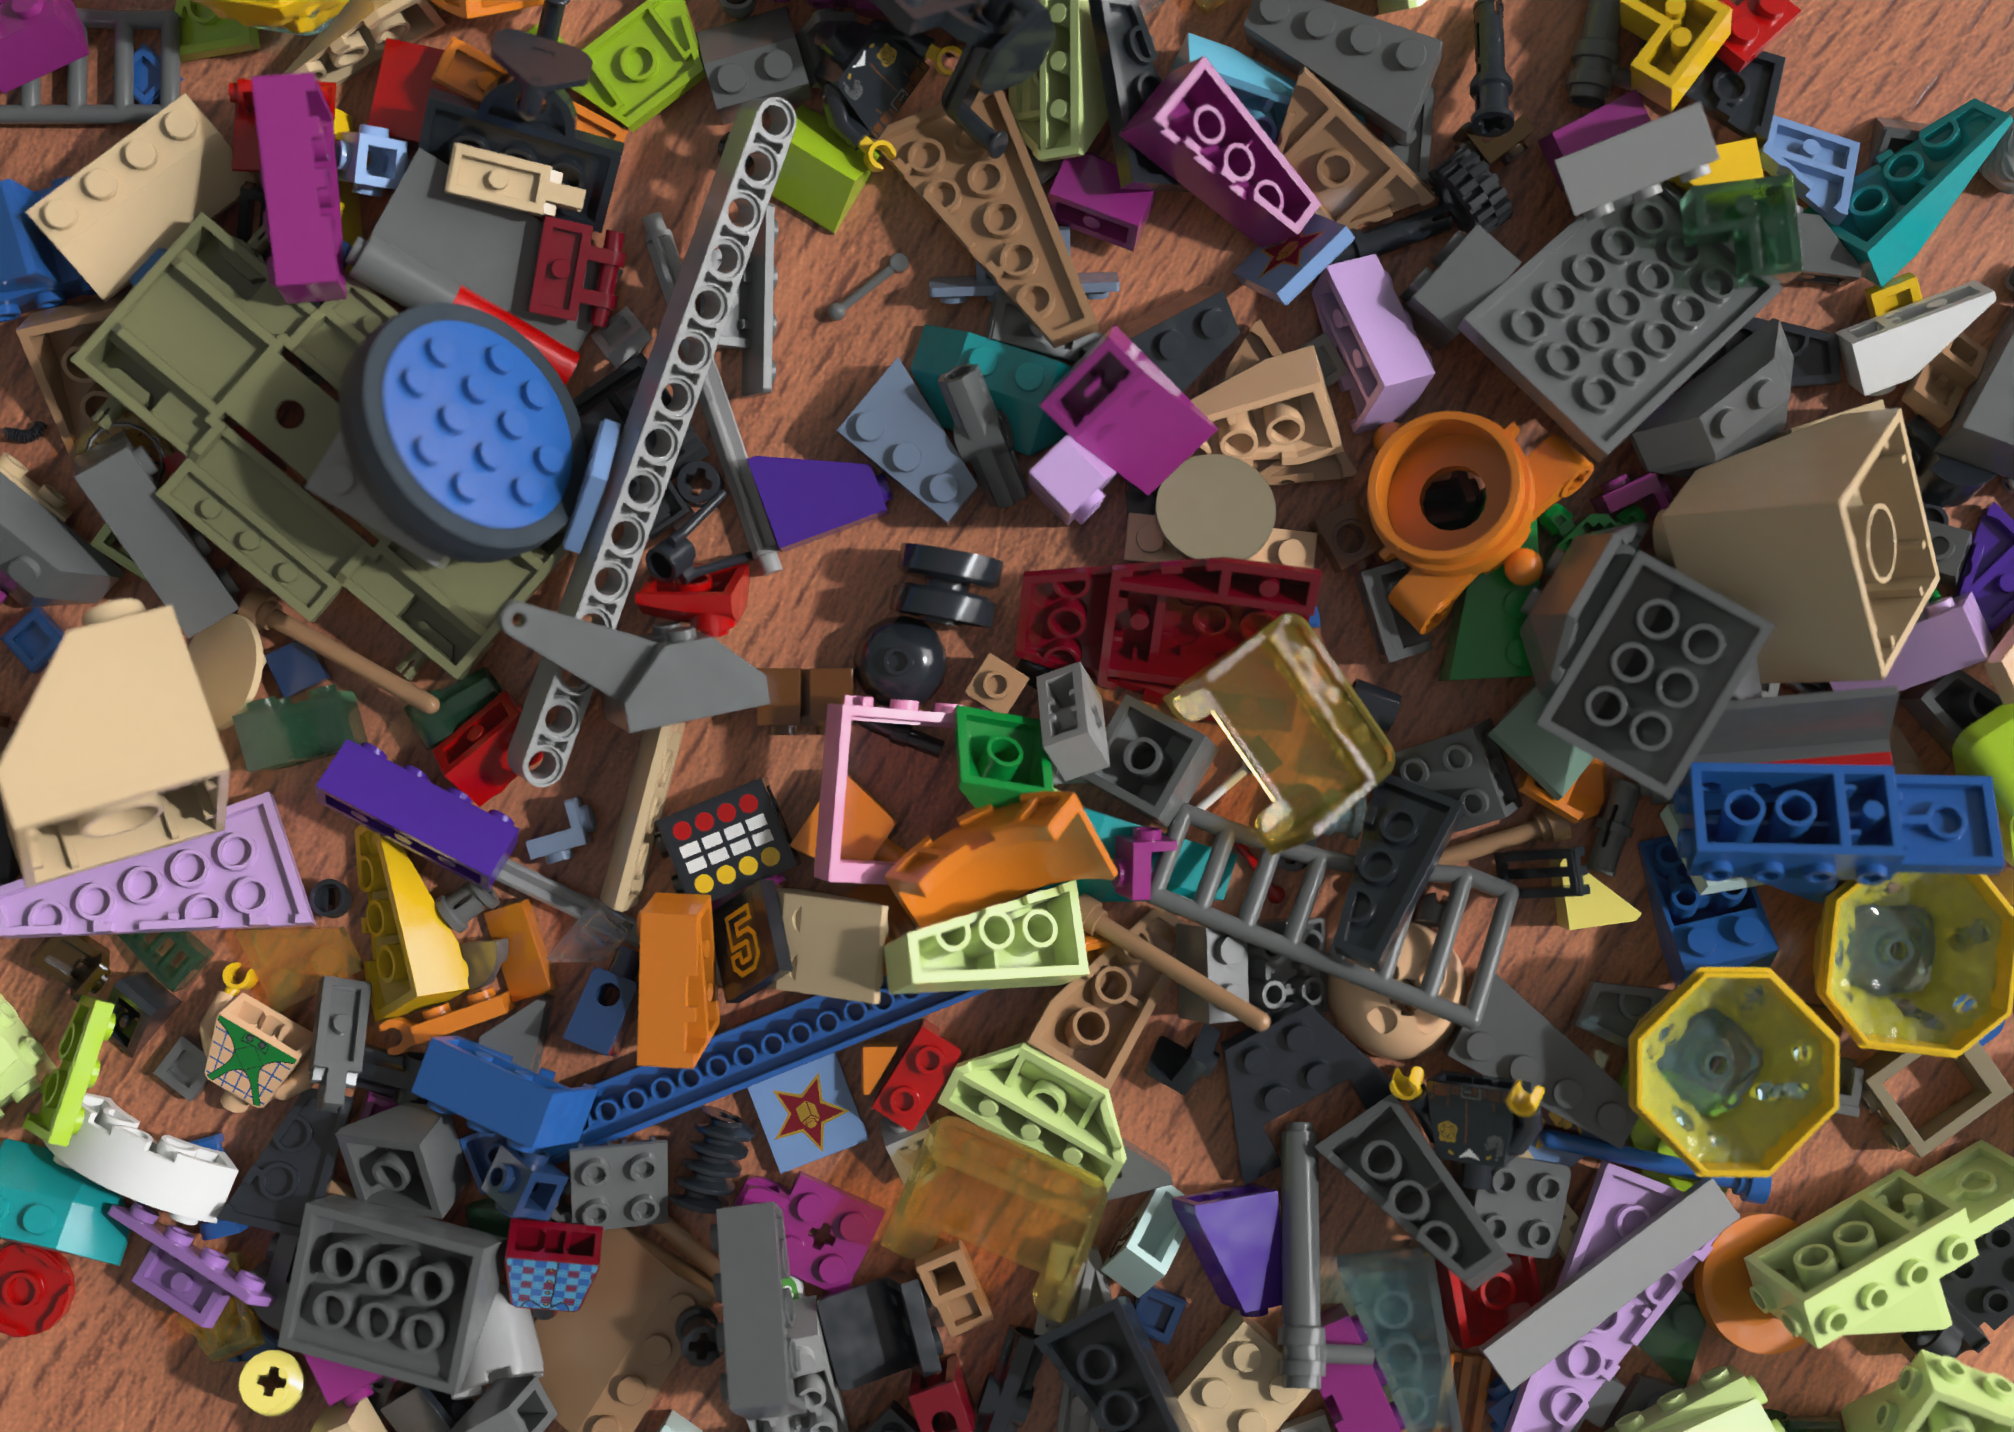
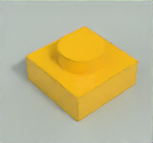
[1864,272,1923,319]

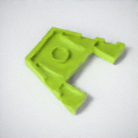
[527,0,707,132]

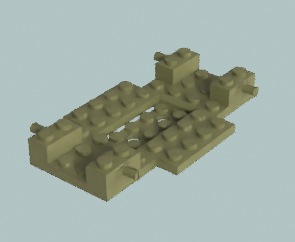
[70,212,573,681]

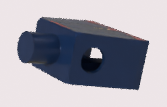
[563,944,640,1057]

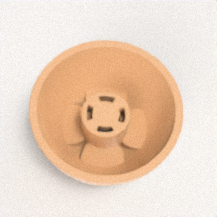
[1327,922,1467,1060]

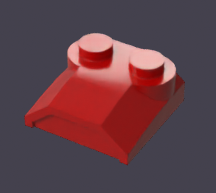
[635,563,750,637]
[1434,1253,1543,1350]

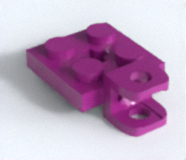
[733,1170,885,1293]

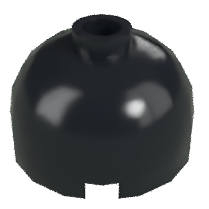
[853,615,948,707]

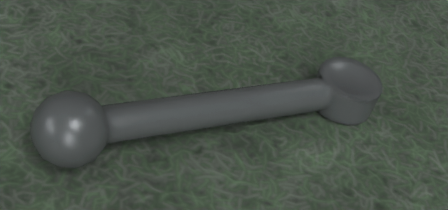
[827,253,908,321]

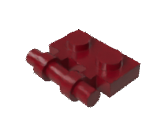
[527,216,626,328]

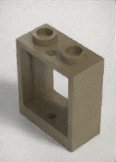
[1857,1017,2014,1158]

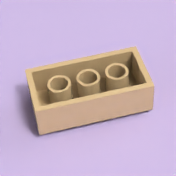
[1171,1309,1312,1432]

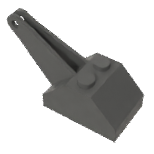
[496,600,770,733]

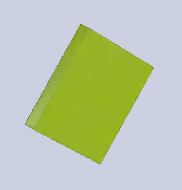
[771,104,882,235]

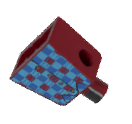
[505,1218,603,1320]

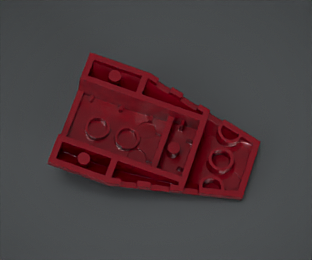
[1014,557,1322,732]

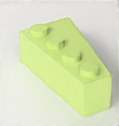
[884,880,1089,994]

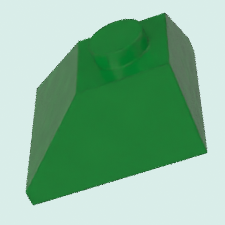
[953,705,1054,809]

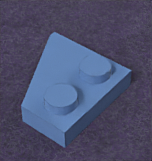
[1758,115,1860,226]

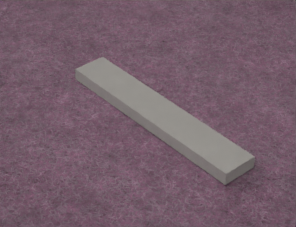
[1479,1177,1740,1391]

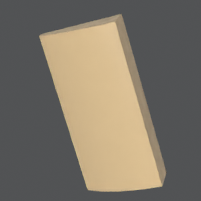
[600,722,686,912]

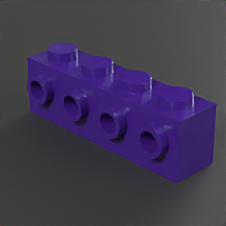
[316,739,519,891]

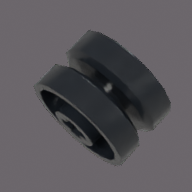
[890,543,1003,629]

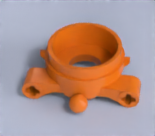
[1367,411,1594,635]

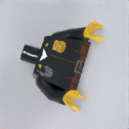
[814,19,962,173]
[1390,1067,1544,1190]

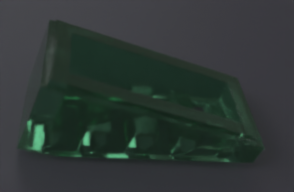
[117,931,215,993]

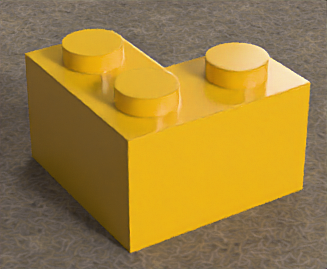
[1620,0,1732,112]

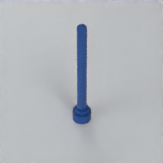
[1540,1129,1772,1205]

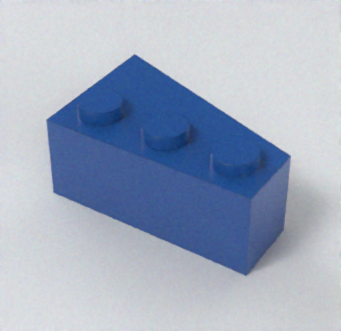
[411,1036,599,1153]

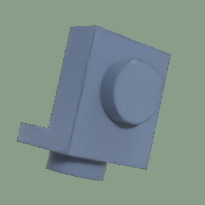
[525,797,597,865]

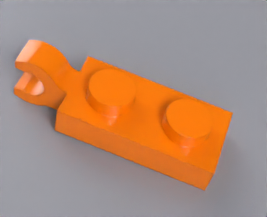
[379,987,517,1055]

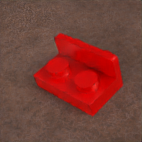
[872,1019,961,1131]

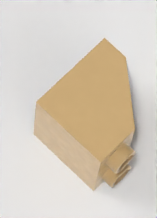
[1653,408,1940,684]
[0,599,230,889]

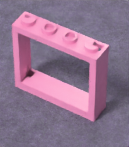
[814,695,990,885]

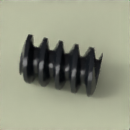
[668,1106,755,1214]

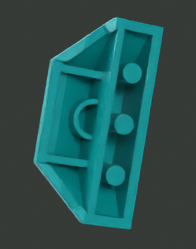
[911,324,1072,456]
[0,1139,132,1266]

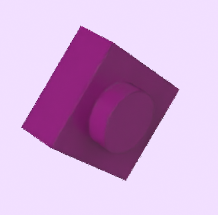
[1590,472,1673,521]
[1111,827,1177,901]

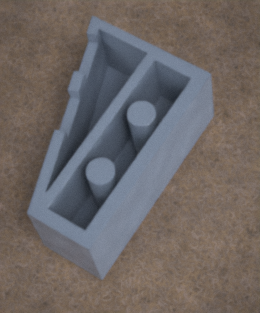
[837,357,979,527]

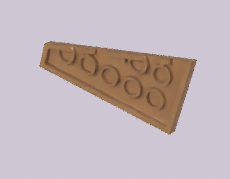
[869,90,1099,348]

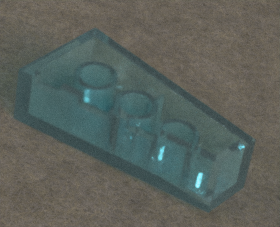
[1337,1245,1463,1432]

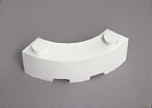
[43,1093,238,1225]

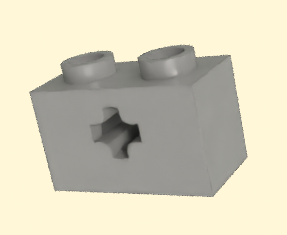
[1036,662,1110,781]

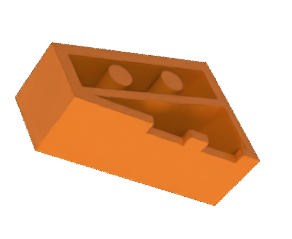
[636,892,720,1069]

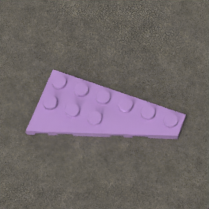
[0,792,316,939]
[1504,1160,1740,1432]

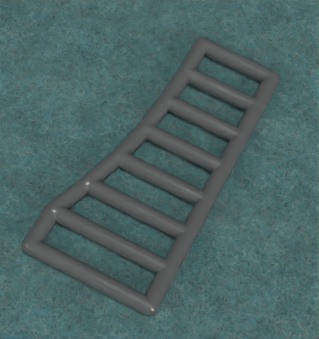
[0,8,181,124]
[1145,803,1519,1029]

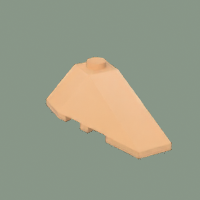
[1188,345,1344,467]

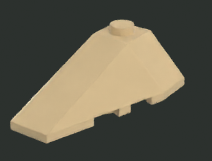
[283,0,446,86]

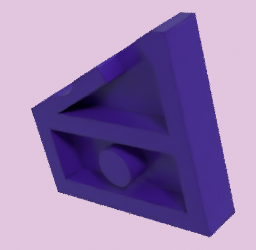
[1952,502,2014,633]

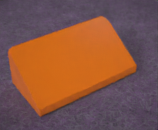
[483,898,558,1002]

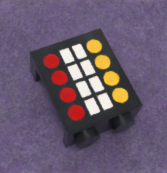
[653,777,802,901]

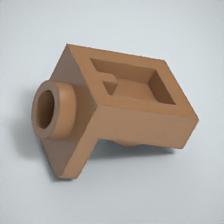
[965,652,1030,714]

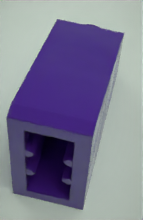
[747,456,894,552]
[1171,1183,1282,1317]

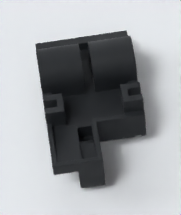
[572,353,711,540]
[1901,1217,2014,1359]

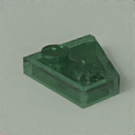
[1638,1288,1707,1387]

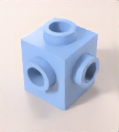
[336,124,409,197]

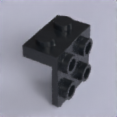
[816,1269,943,1391]

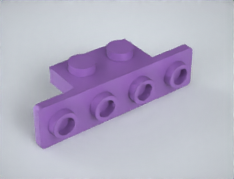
[107,1202,277,1328]

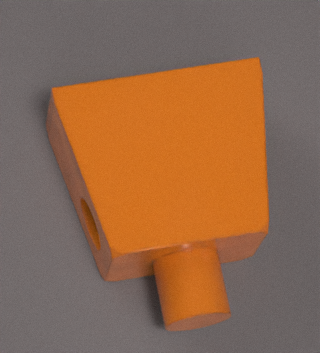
[789,772,908,862]

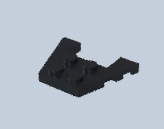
[1221,998,1402,1185]

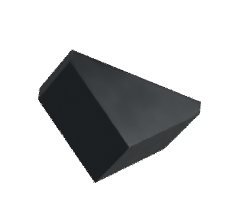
[107,972,182,1058]

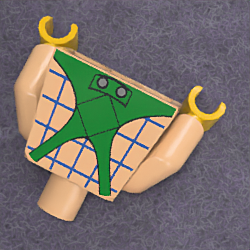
[199,962,315,1113]

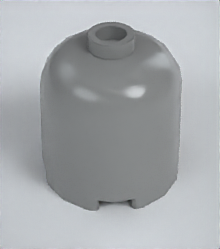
[451,1284,544,1400]

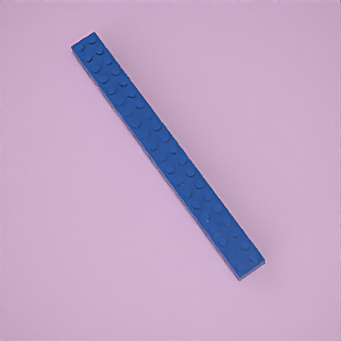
[458,975,991,1194]

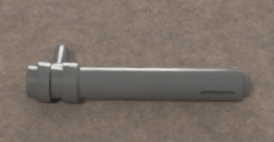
[1565,0,1640,108]
[1277,1122,1374,1389]

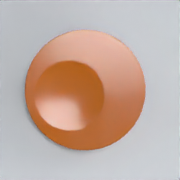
[1694,1212,1806,1355]

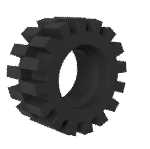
[1428,148,1513,235]

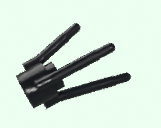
[645,490,753,585]

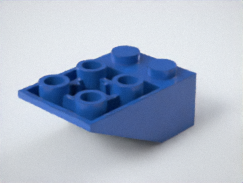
[1637,835,1780,988]

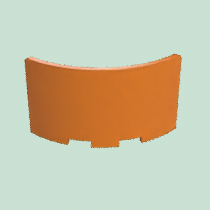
[884,791,1118,930]

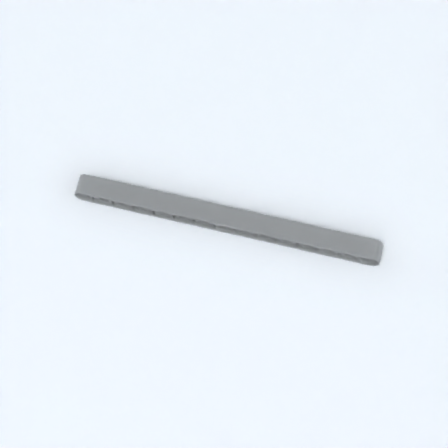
[507,97,797,787]

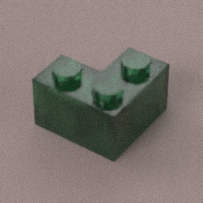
[1680,174,1804,289]
[232,684,368,773]

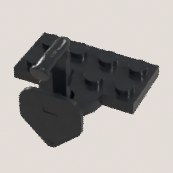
[418,0,624,233]
[871,0,1056,159]

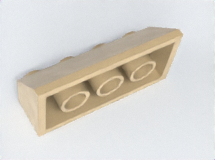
[26,93,255,302]

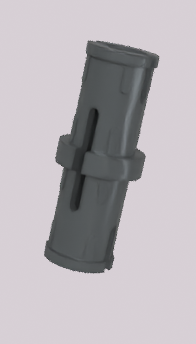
[1585,778,1641,877]

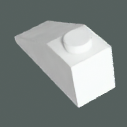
[1835,280,1996,396]

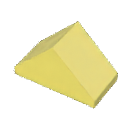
[1549,859,1642,930]

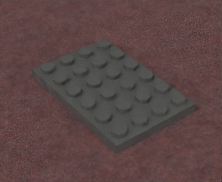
[1457,180,1783,463]

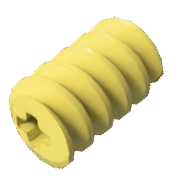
[239,1350,306,1417]

